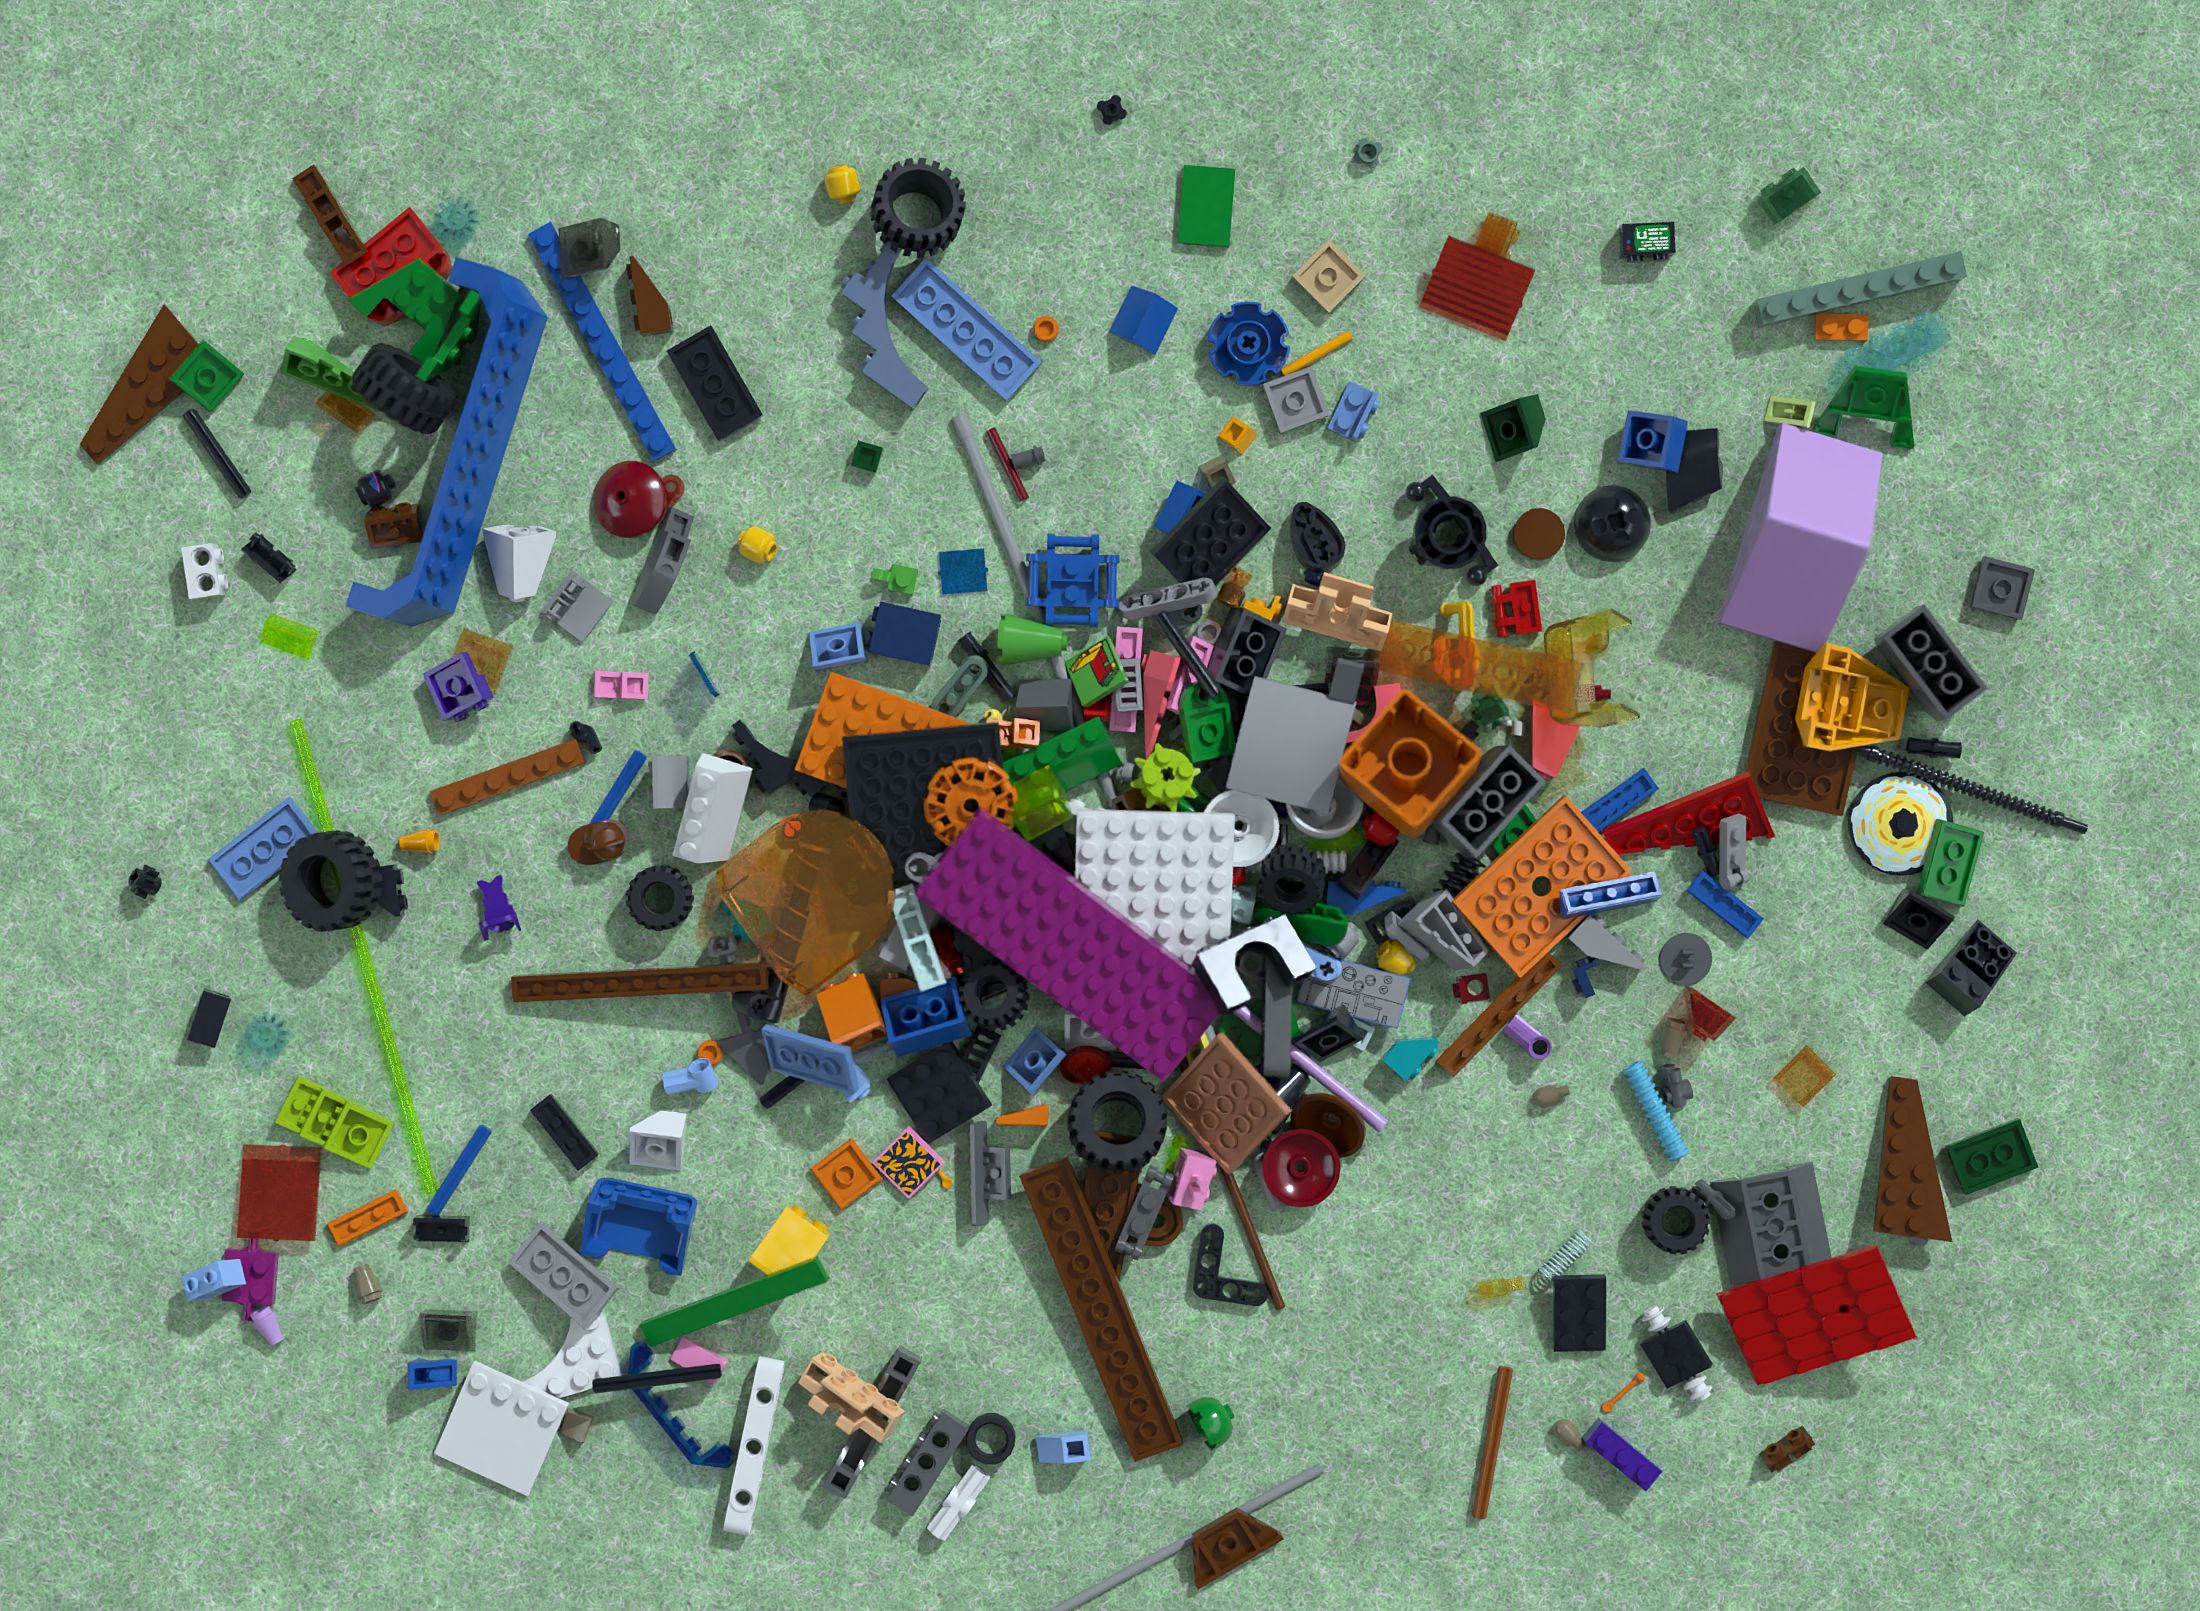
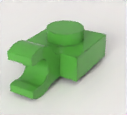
[871,564,918,595]

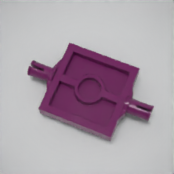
[222,1232,279,1321]

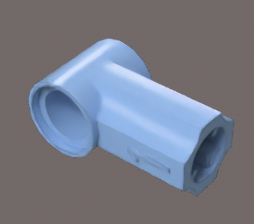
[662,1058,718,1095]

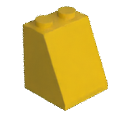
[748,1204,830,1275]

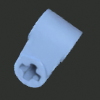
[1303,945,1342,981]

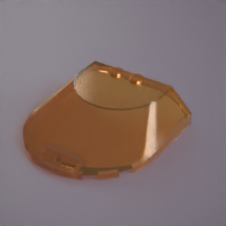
[716,809,896,996]

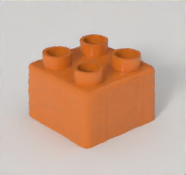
[1339,689,1481,838]

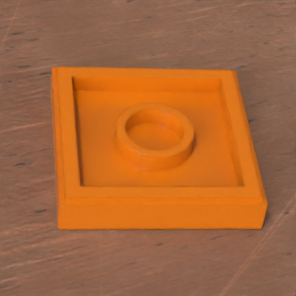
[810,1137,883,1210]

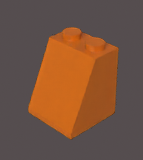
[816,973,888,1052]

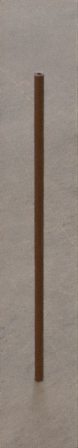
[1179,1056,1286,1310]

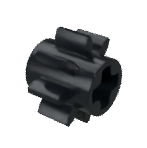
[128,864,162,899]

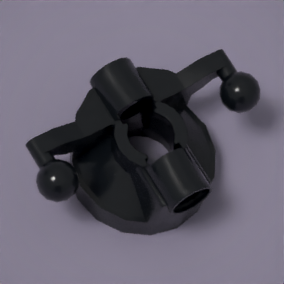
[1406,475,1498,586]

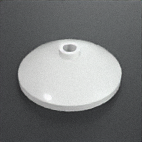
[1204,790,1279,867]

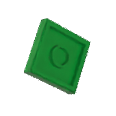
[169,339,244,413]

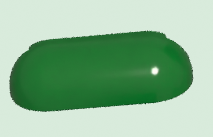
[1253,900,1348,946]

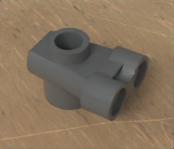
[1661,1063,1693,1108]

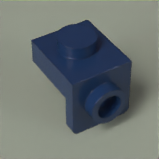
[1571,956,1599,998]

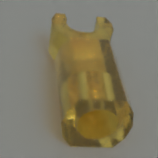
[1478,1277,1525,1299]

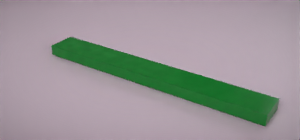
[639,1256,830,1347]

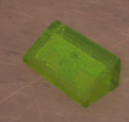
[261,613,320,660]

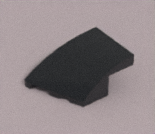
[1666,428,1723,514]

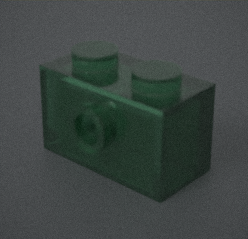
[1757,167,1821,225]
[1469,685,1510,734]

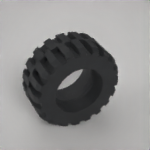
[352,343,456,434]
[279,830,383,932]
[1067,1070,1168,1175]

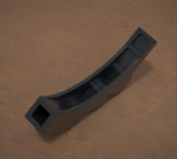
[731,720,848,798]

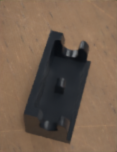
[187,988,232,1048]
[413,1215,470,1242]

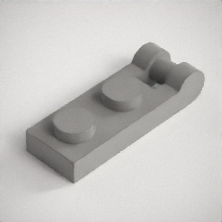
[1719,814,1749,890]

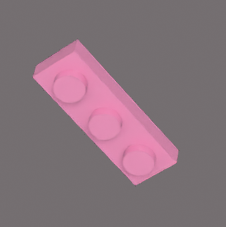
[1166,636,1213,715]

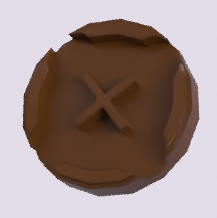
[1513,508,1565,560]

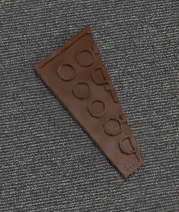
[80,304,199,465]
[1873,1076,1953,1242]

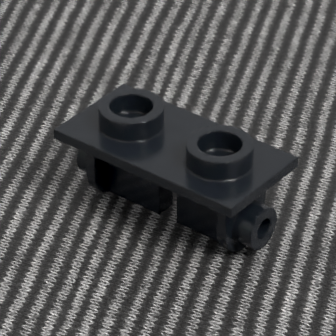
[241,532,297,584]

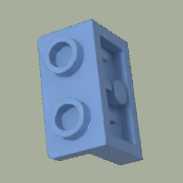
[1327,381,1380,442]

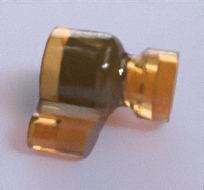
[1216,567,1252,608]

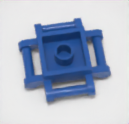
[1025,533,1120,628]

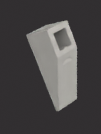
[1566,914,1647,971]

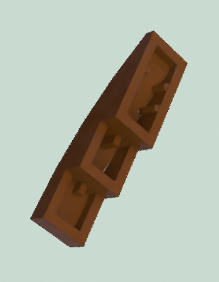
[292,164,368,266]

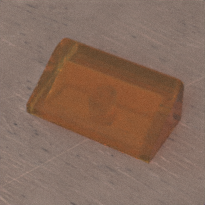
[315,391,375,435]

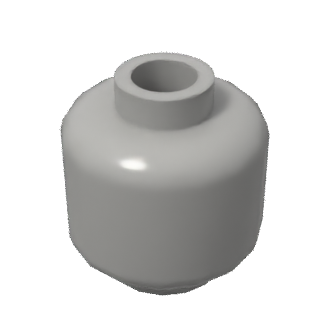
[1321,920,1359,959]

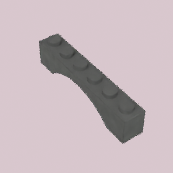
[823,1345,922,1499]

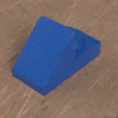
[407,1358,457,1390]

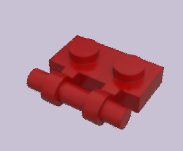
[1490,580,1542,637]

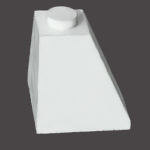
[483,525,556,602]

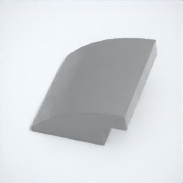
[1226,676,1356,814]

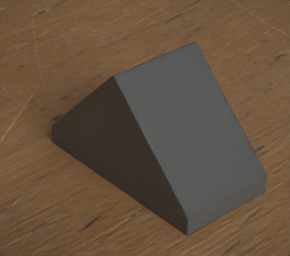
[1329,658,1364,703]

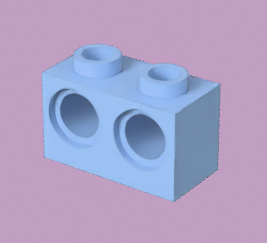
[181,1259,246,1301]

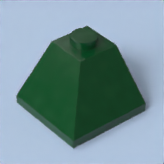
[1481,394,1546,462]

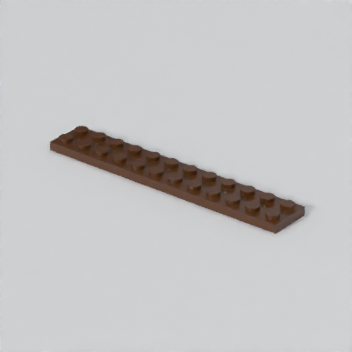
[1019,1156,1184,1462]

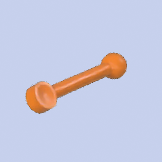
[1602,1372,1645,1412]

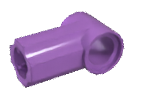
[1502,1013,1552,1059]

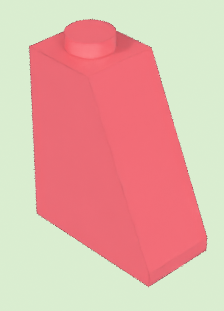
[1530,700,1582,781]

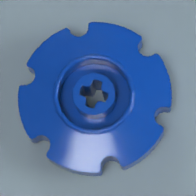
[1207,301,1290,386]

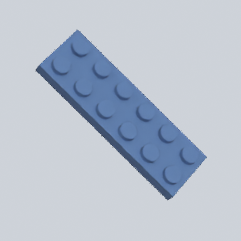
[891,258,1042,401]

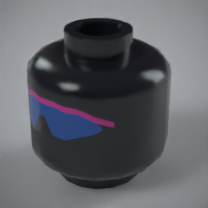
[355,469,396,508]

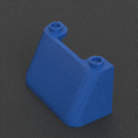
[580,1177,697,1276]

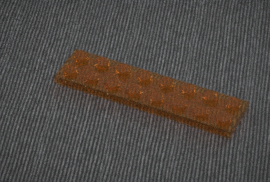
[1374,620,1584,714]

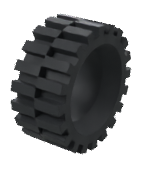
[870,157,966,258]

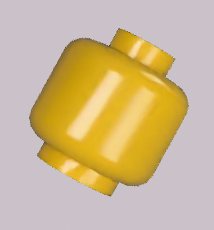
[824,164,861,204]
[737,526,778,564]
[1376,940,1416,976]

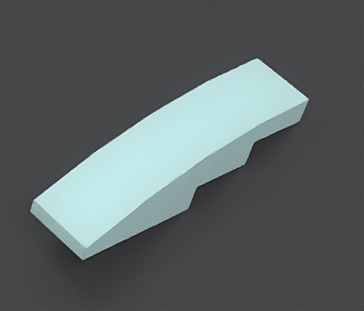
[887,884,946,991]

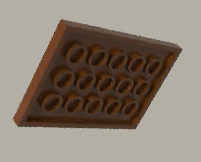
[1744,642,1877,816]

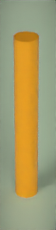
[1281,331,1353,376]

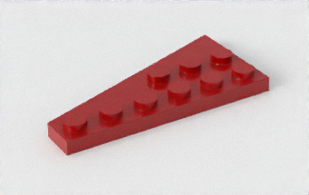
[1602,771,1776,854]

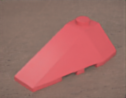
[1141,650,1181,758]

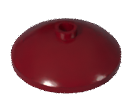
[593,461,667,538]
[1262,1129,1340,1207]

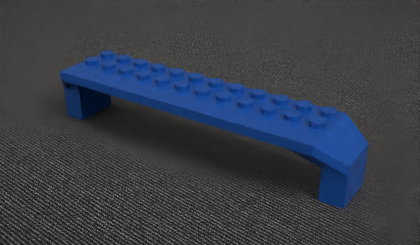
[346,257,548,627]

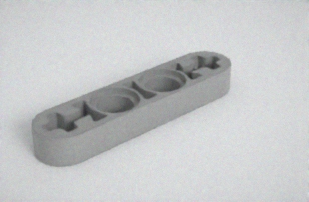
[1119,578,1218,620]

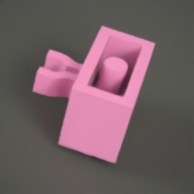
[1166,1148,1217,1210]

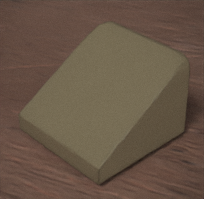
[1199,455,1236,489]

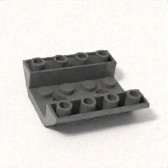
[1710,1162,1832,1284]

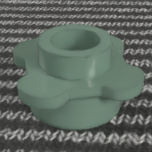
[1354,138,1383,168]

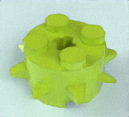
[1131,743,1201,812]

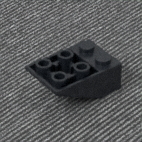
[1925,919,2017,1017]

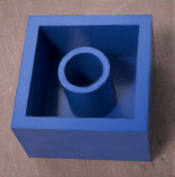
[1618,410,1688,473]

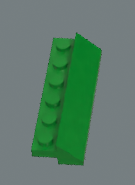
[1003,716,1123,817]

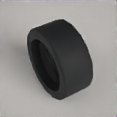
[966,1413,1015,1465]

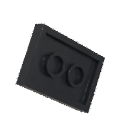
[1553,1274,1606,1352]

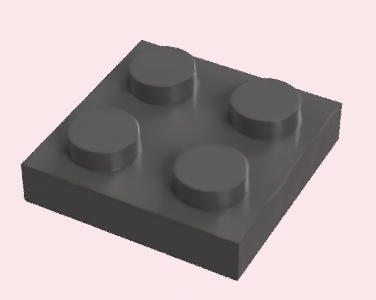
[1970,556,2035,620]

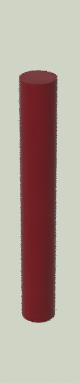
[986,427,1029,502]

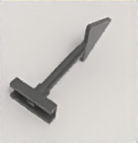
[707,932,779,1085]

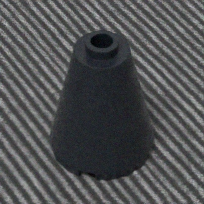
[1265,1063,1311,1134]

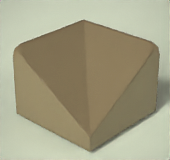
[561,1408,594,1443]

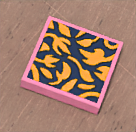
[872,1126,945,1199]

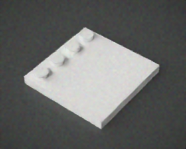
[434,1361,570,1496]

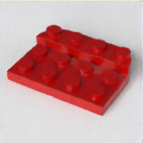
[329,207,453,326]

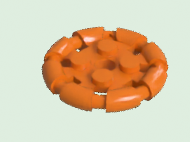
[924,758,1019,846]

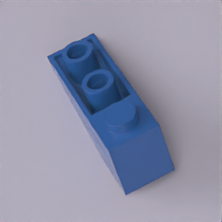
[1325,876,1406,915]

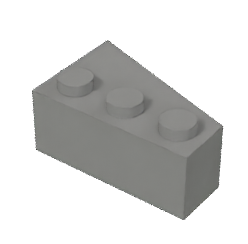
[1397,889,1489,971]
[878,897,942,979]

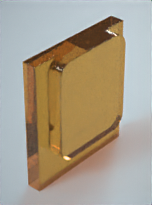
[1773,1045,1836,1107]

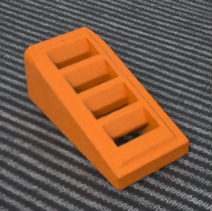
[996,1104,1049,1126]

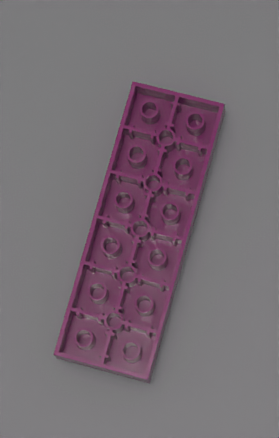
[915,806,1220,1082]

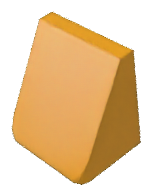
[1218,416,1258,455]

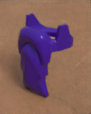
[477,875,521,941]

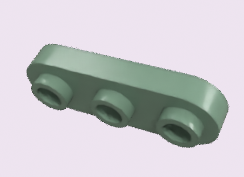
[931,655,988,717]

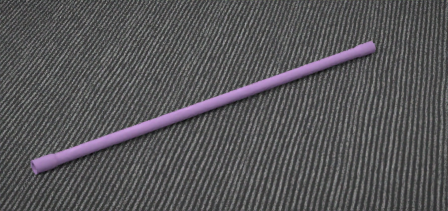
[1233,1006,1388,1132]

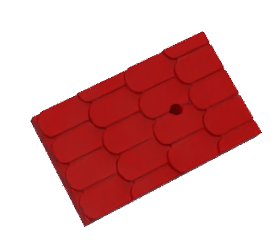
[1716,1244,1917,1386]

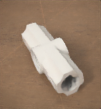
[927,1464,990,1541]

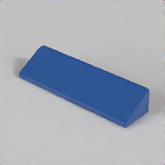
[1559,872,1662,920]

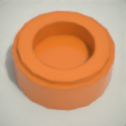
[1033,316,1059,342]
[697,1040,724,1066]

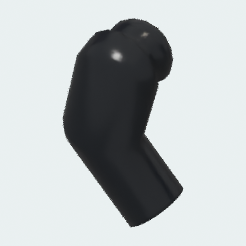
[569,721,602,754]

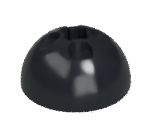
[1574,485,1651,562]

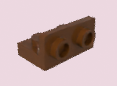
[364,502,423,549]

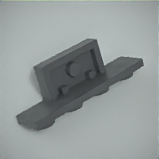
[968,1121,1011,1226]

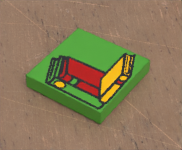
[1065,637,1129,708]

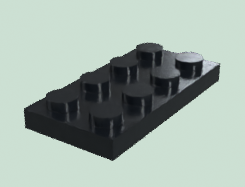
[667,325,764,441]

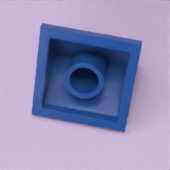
[1109,286,1178,355]

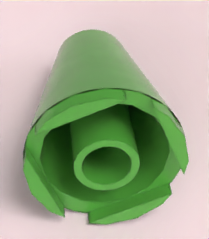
[997,613,1068,665]

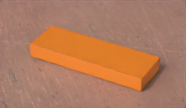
[327,1189,409,1247]

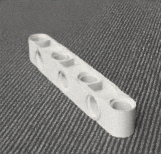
[723,1356,785,1536]

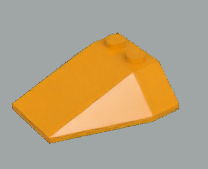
[1795,643,1910,751]

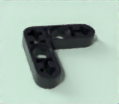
[1193,1223,1268,1306]

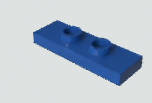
[1581,768,1659,832]
[1685,870,1764,939]

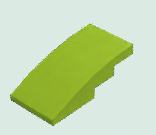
[274,1075,394,1169]

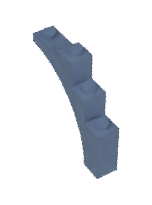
[841,241,929,410]

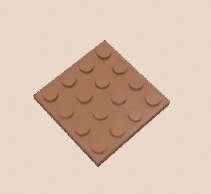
[1162,1032,1292,1175]

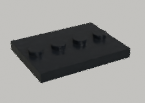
[1150,477,1271,585]

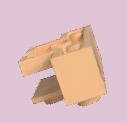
[1282,572,1393,651]
[798,1352,905,1443]

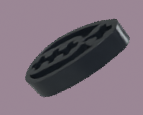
[1290,502,1346,573]

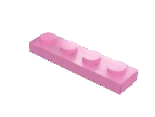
[1109,627,1143,732]

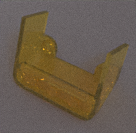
[1544,609,1640,727]

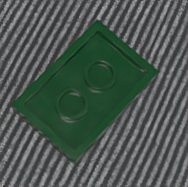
[1945,1118,2039,1195]

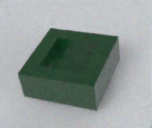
[851,440,884,473]

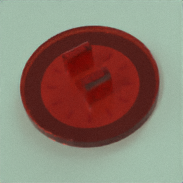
[1060,1045,1112,1085]

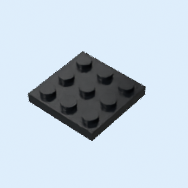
[887,1041,992,1144]

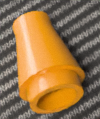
[399,828,440,854]

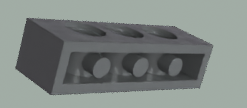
[886,1409,970,1517]

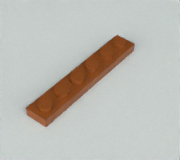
[430,739,586,816]
[1436,952,1562,1078]

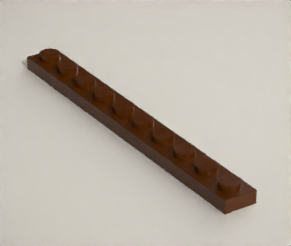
[511,962,769,1002]

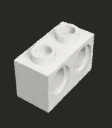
[181,543,228,600]

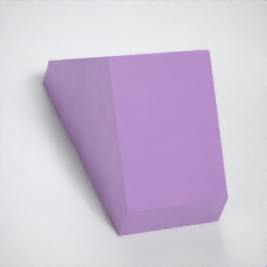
[1716,423,1883,653]

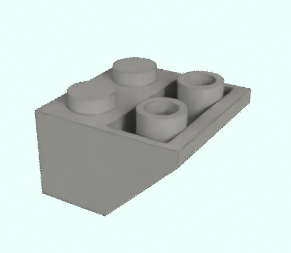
[648,756,690,809]

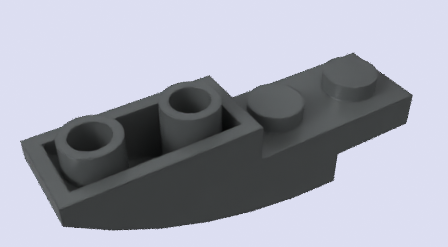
[632,507,694,614]

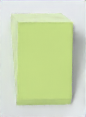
[1764,396,1816,430]

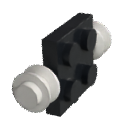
[1640,1305,1713,1402]

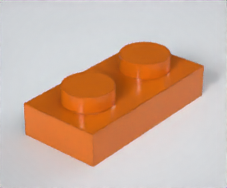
[1814,314,1868,341]

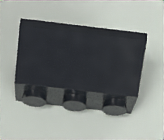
[1207,608,1287,698]

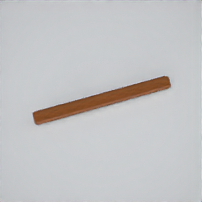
[1472,1366,1513,1519]

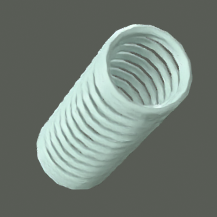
[1539,1229,1593,1283]

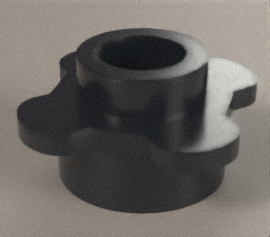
[1097,95,1127,125]

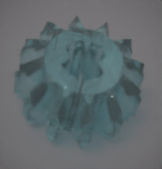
[435,196,480,241]
[245,1012,291,1056]

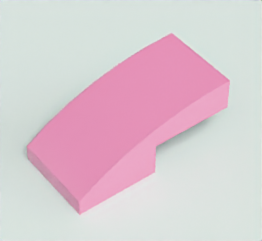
[593,671,649,699]

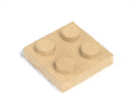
[1292,239,1366,314]

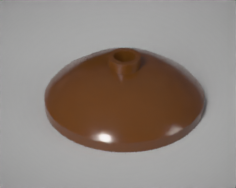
[1290,1093,1366,1158]

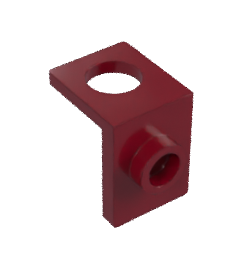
[1452,973,1490,1004]

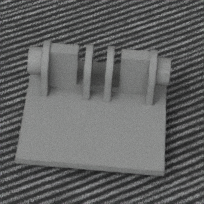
[541,570,614,642]

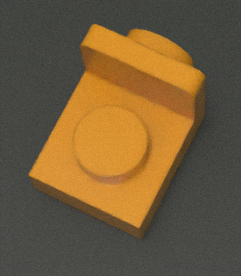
[1243,595,1283,621]

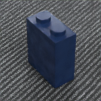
[866,601,942,666]

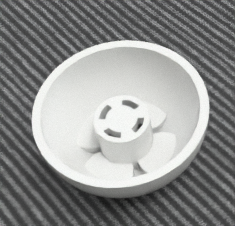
[1286,773,1363,839]

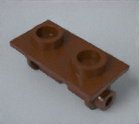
[1759,1426,1815,1473]

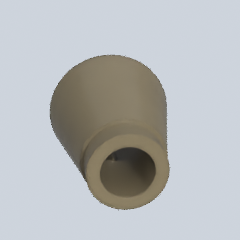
[1661,1018,1689,1058]
[353,1264,383,1305]

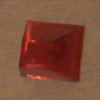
[1682,985,1736,1042]

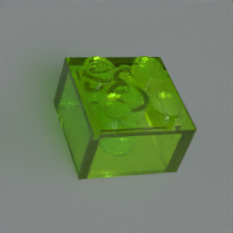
[1008,765,1073,841]

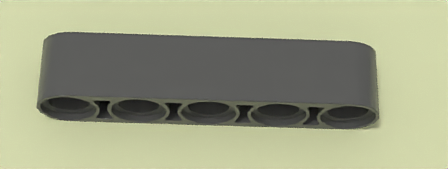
[1261,955,1292,1078]

